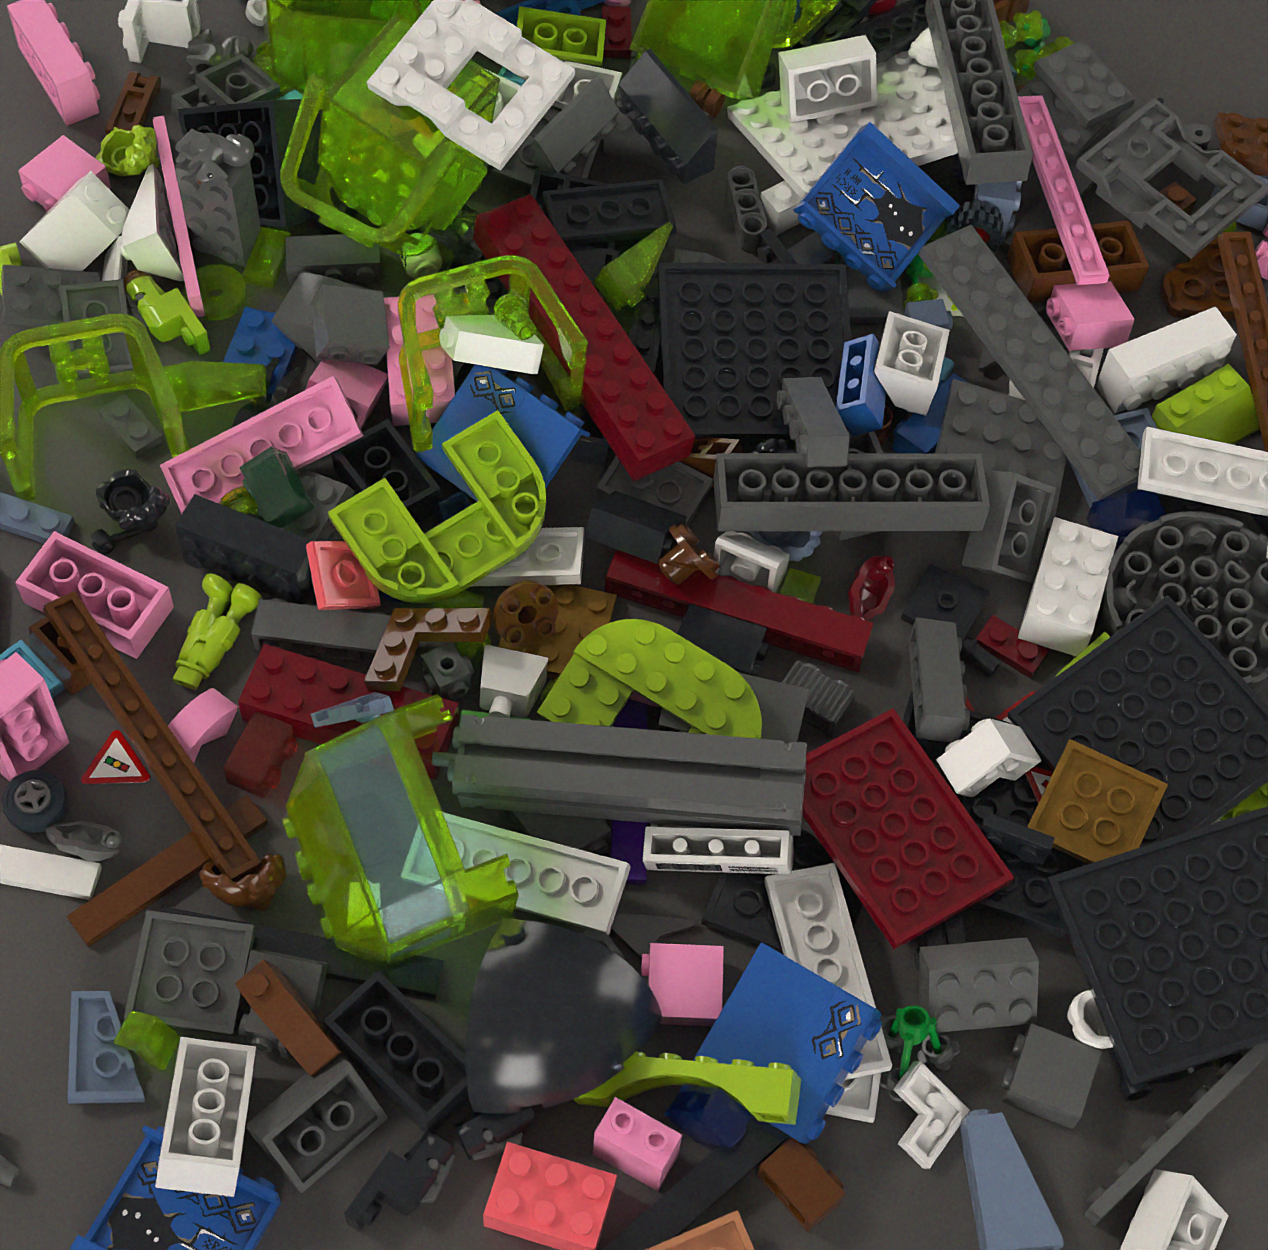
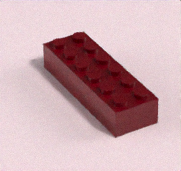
[238,644,460,780]

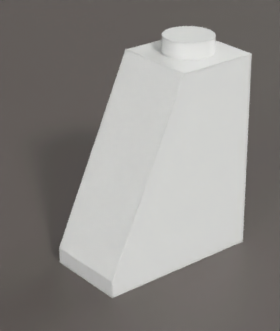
[440,315,544,374]

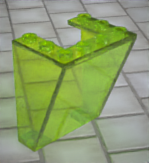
[630,0,786,100]

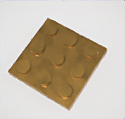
[498,584,617,679]
[1028,739,1168,864]

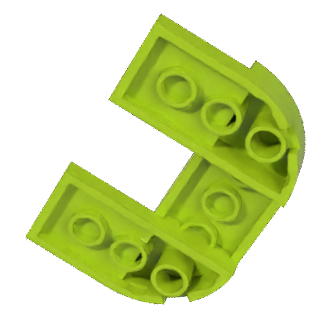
[327,410,546,603]
[537,619,762,739]

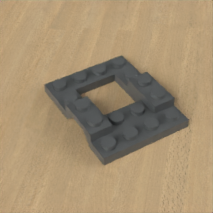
[1075,98,1268,259]

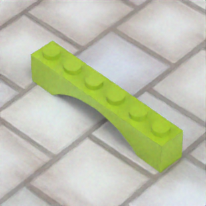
[573,1051,801,1125]

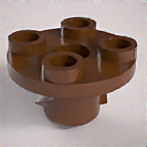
[659,524,721,585]
[493,580,558,646]

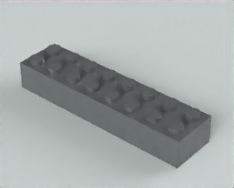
[925,0,1033,185]
[714,453,990,531]

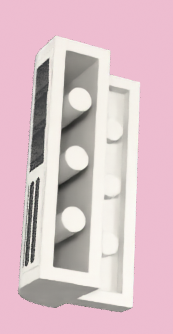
[643,823,794,874]

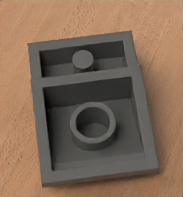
[171,53,280,121]

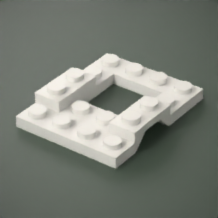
[367,0,575,171]

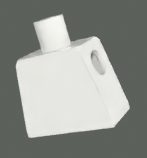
[479,644,549,718]

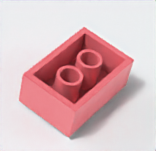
[483,1142,617,1250]

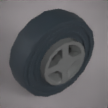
[2,770,68,833]

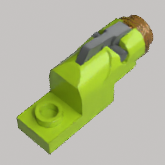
[123,270,211,355]

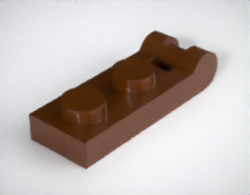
[105,71,161,136]

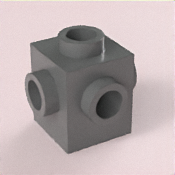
[421,642,474,700]

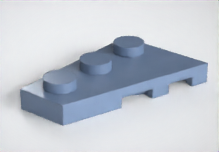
[68,991,145,1104]

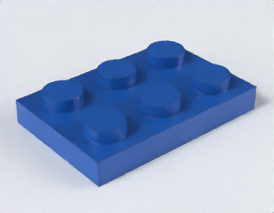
[215,307,298,401]

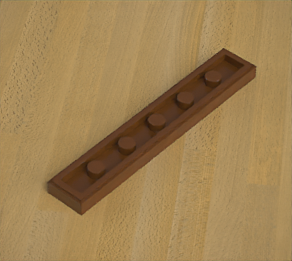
[66,794,268,947]

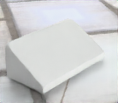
[102,236,128,287]

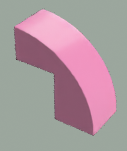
[168,688,238,763]

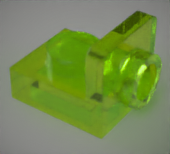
[114,1011,181,1070]

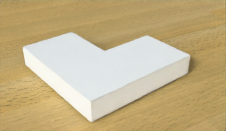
[893,1061,970,1169]

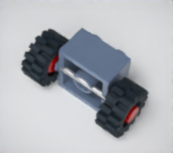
[947,153,1022,252]

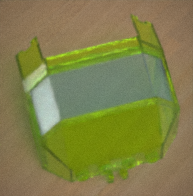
[282,694,519,967]

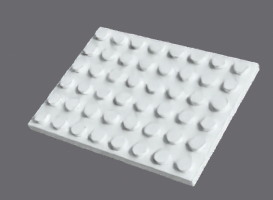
[727,50,958,199]

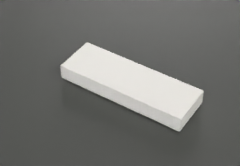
[0,845,102,900]

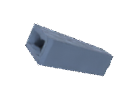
[959,1109,1064,1250]

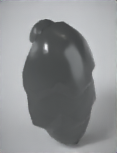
[46,820,123,861]

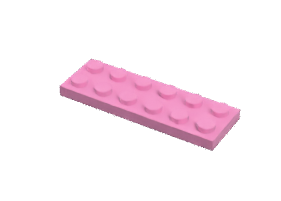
[160,376,364,514]

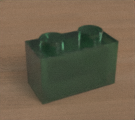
[239,446,314,529]

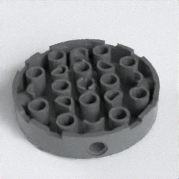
[1098,511,1268,694]

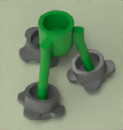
[879,1005,961,1101]

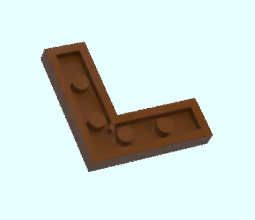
[364,608,493,691]

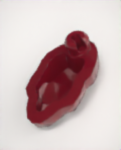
[847,555,895,621]

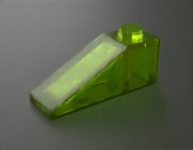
[593,222,673,311]
[160,361,266,413]

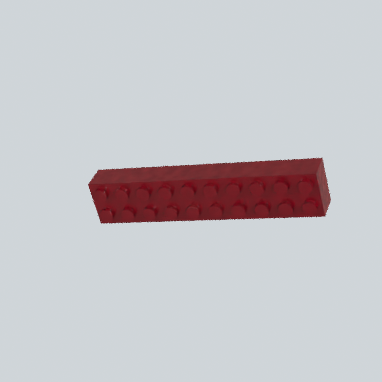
[473,194,695,481]

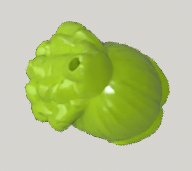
[96,125,160,176]

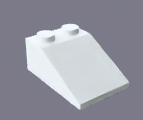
[19,171,130,271]

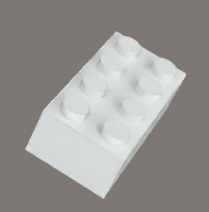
[1096,307,1236,414]
[1018,517,1118,657]
[155,1037,256,1197]

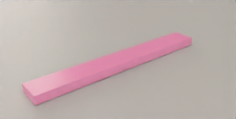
[1018,95,1110,285]
[153,116,205,317]

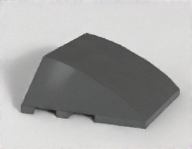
[272,272,397,367]

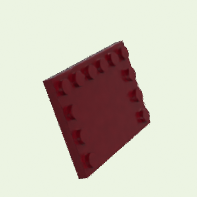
[802,708,1014,950]

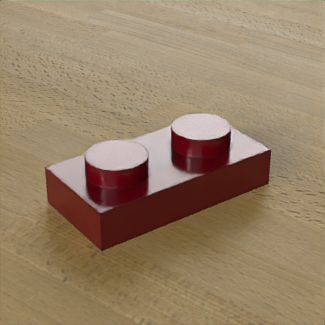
[602,6,631,58]
[976,615,1050,679]

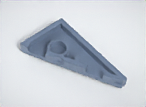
[310,692,394,727]

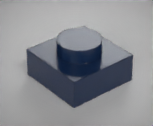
[432,492,470,525]

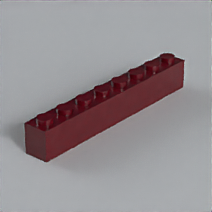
[605,549,874,673]

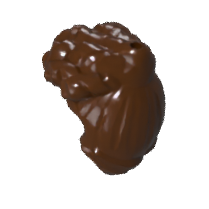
[199,854,287,911]

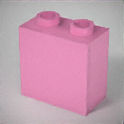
[18,135,111,212]
[1046,281,1135,351]
[305,359,388,429]
[641,943,724,1026]
[593,1097,682,1192]

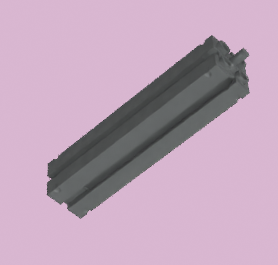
[432,714,807,836]

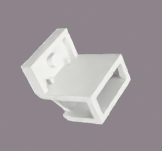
[118,0,202,63]

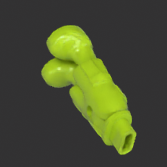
[172,574,262,690]

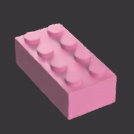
[7,0,100,126]
[384,293,455,426]
[15,531,174,659]
[0,652,70,782]

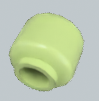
[399,233,443,280]

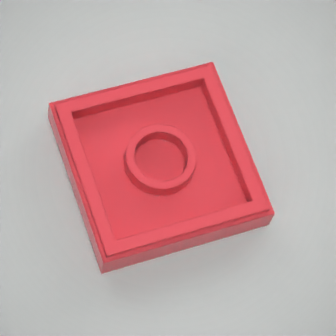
[306,541,381,610]

